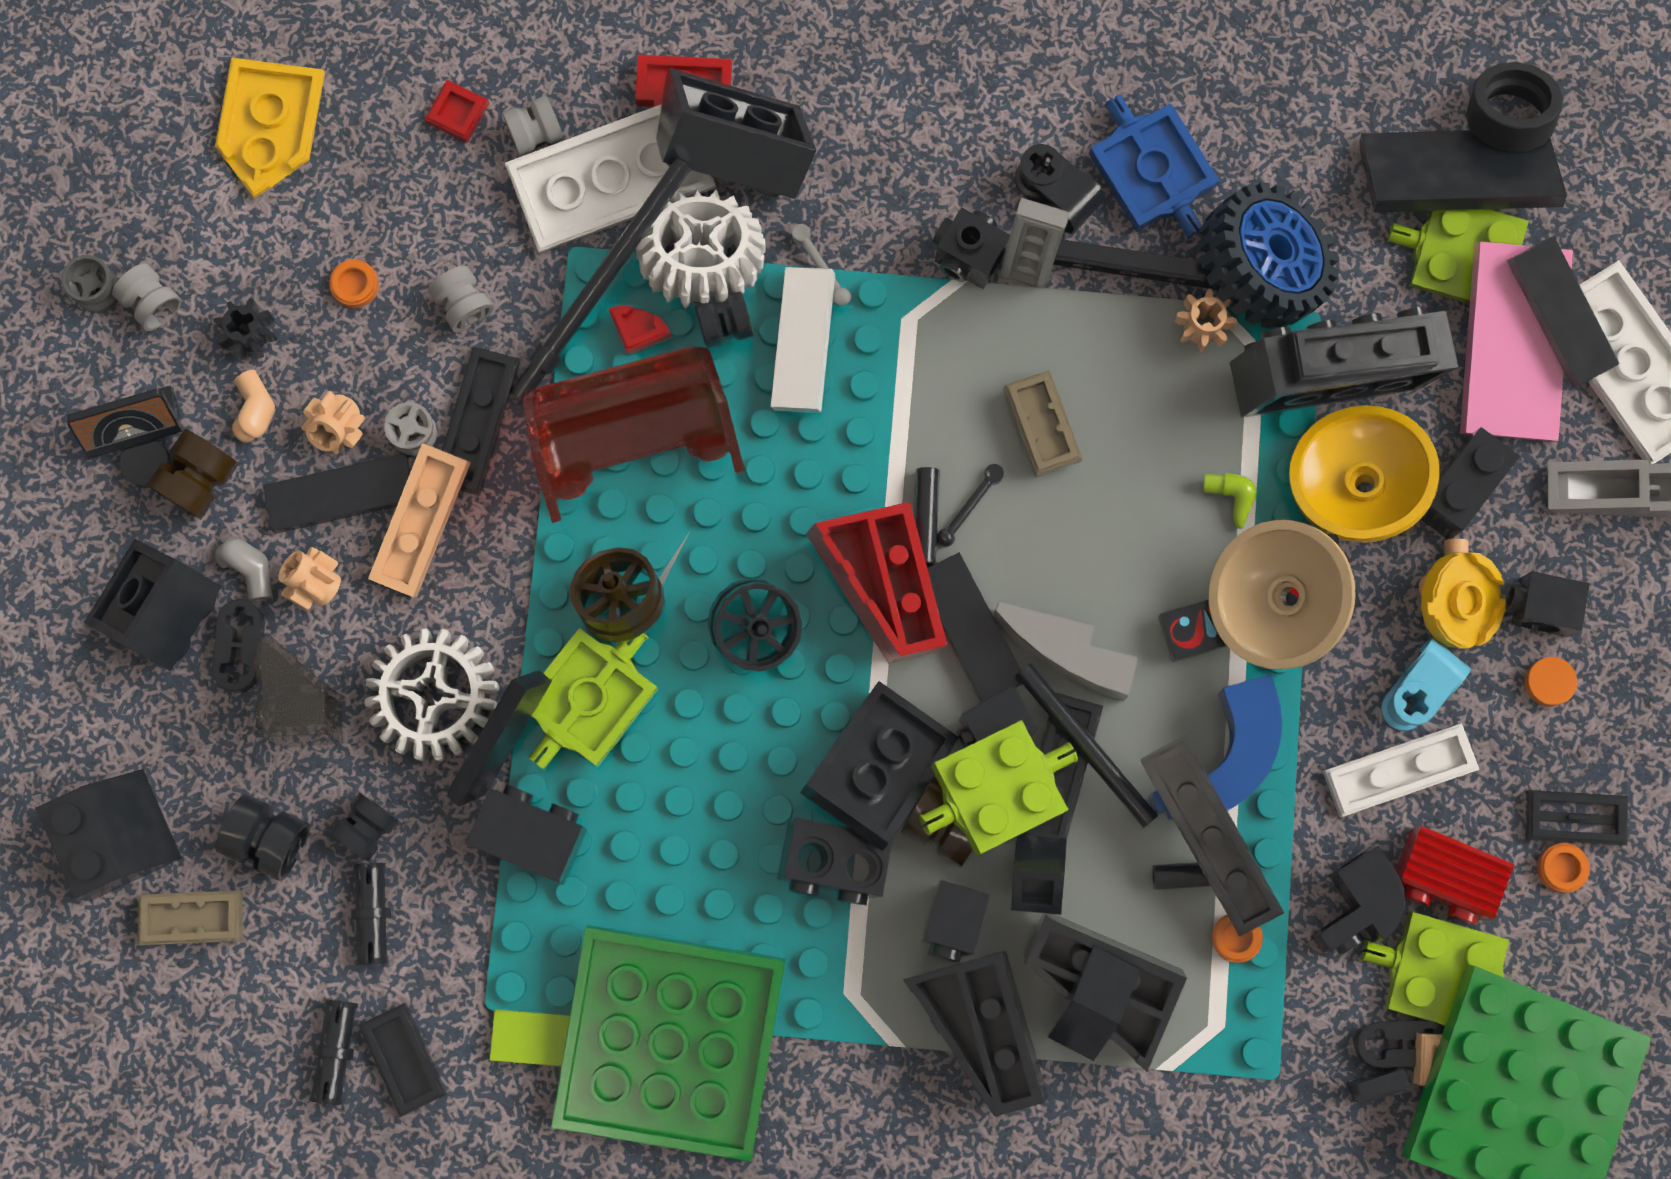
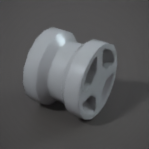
[384,402,437,457]

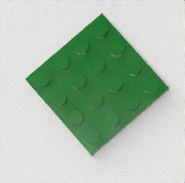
[551,925,786,1162]
[1401,964,1652,1179]

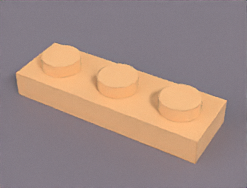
[368,443,471,597]

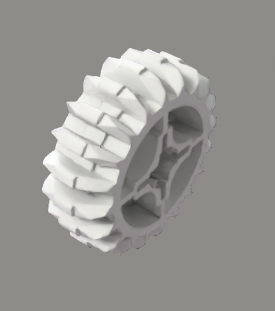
[636,188,765,309]
[365,629,499,761]

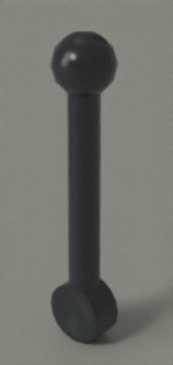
[937,464,1004,547]

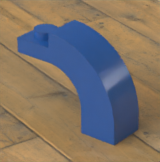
[1148,674,1282,820]

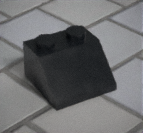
[84,539,222,671]
[36,769,182,901]

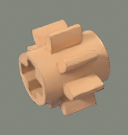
[1174,289,1237,353]
[301,391,365,454]
[278,547,341,610]

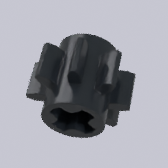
[214,298,277,361]

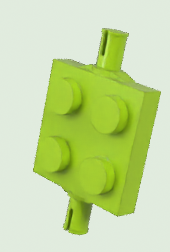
[1387,209,1529,304]
[528,628,658,770]
[919,720,1078,856]
[1361,912,1532,1025]

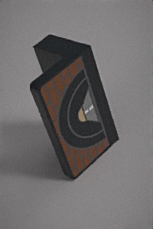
[67,385,182,459]

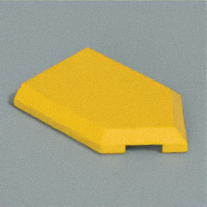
[215,58,325,199]

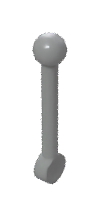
[792,224,851,306]

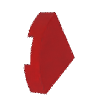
[608,305,672,356]

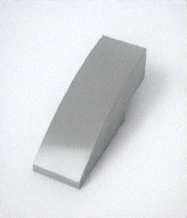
[1548,460,1671,518]
[994,601,1138,701]

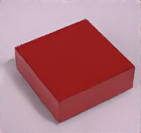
[425,80,490,143]

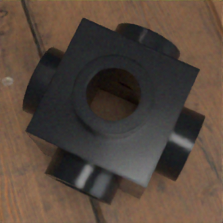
[933,207,1010,290]

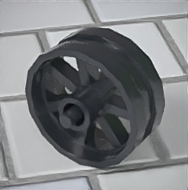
[708,578,802,671]

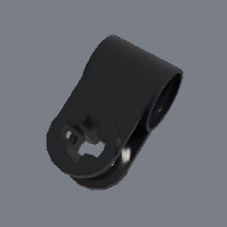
[1014,144,1105,235]

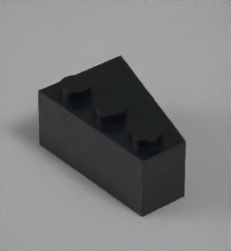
[903,950,1048,1117]

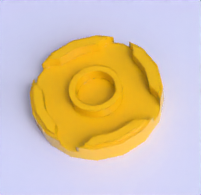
[1421,552,1506,648]

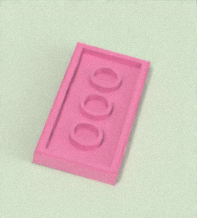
[1460,242,1573,442]

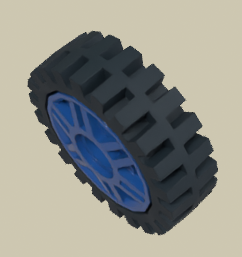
[1198,182,1339,329]

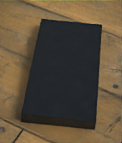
[1359,130,1567,213]

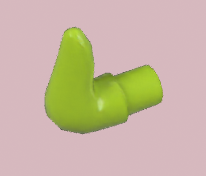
[1203,472,1257,529]

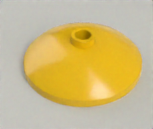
[1290,405,1439,542]

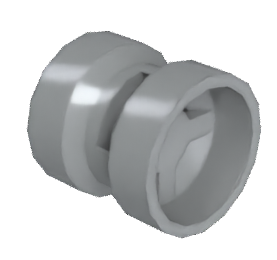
[502,95,564,156]
[112,263,182,331]
[428,265,494,332]

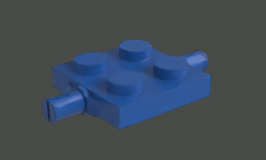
[1088,95,1220,239]

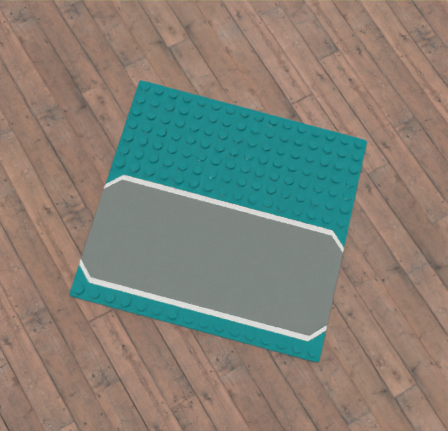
[485,247,1321,1080]

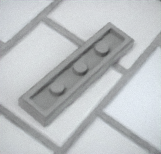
[1000,198,1070,288]

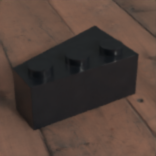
[1024,913,1187,1072]

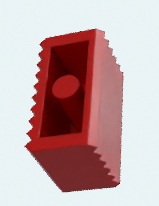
[1396,826,1514,926]

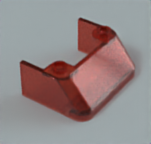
[522,347,745,523]

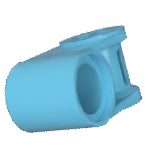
[1381,637,1471,731]

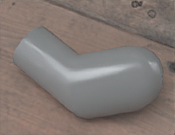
[215,538,273,602]

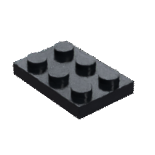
[800,681,959,851]

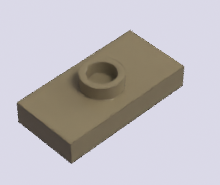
[1003,370,1083,477]
[138,890,243,946]

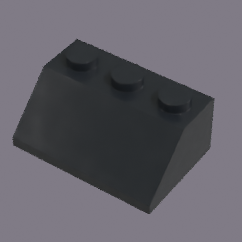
[656,68,816,199]

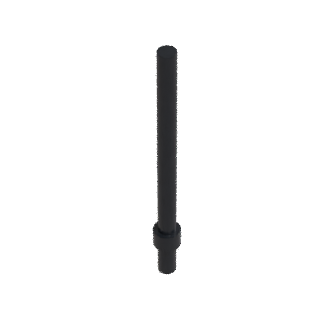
[511,156,693,402]

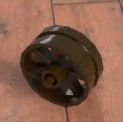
[570,547,665,642]

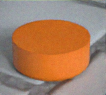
[329,259,379,308]
[1524,657,1577,707]
[1537,843,1590,893]
[1212,915,1263,963]

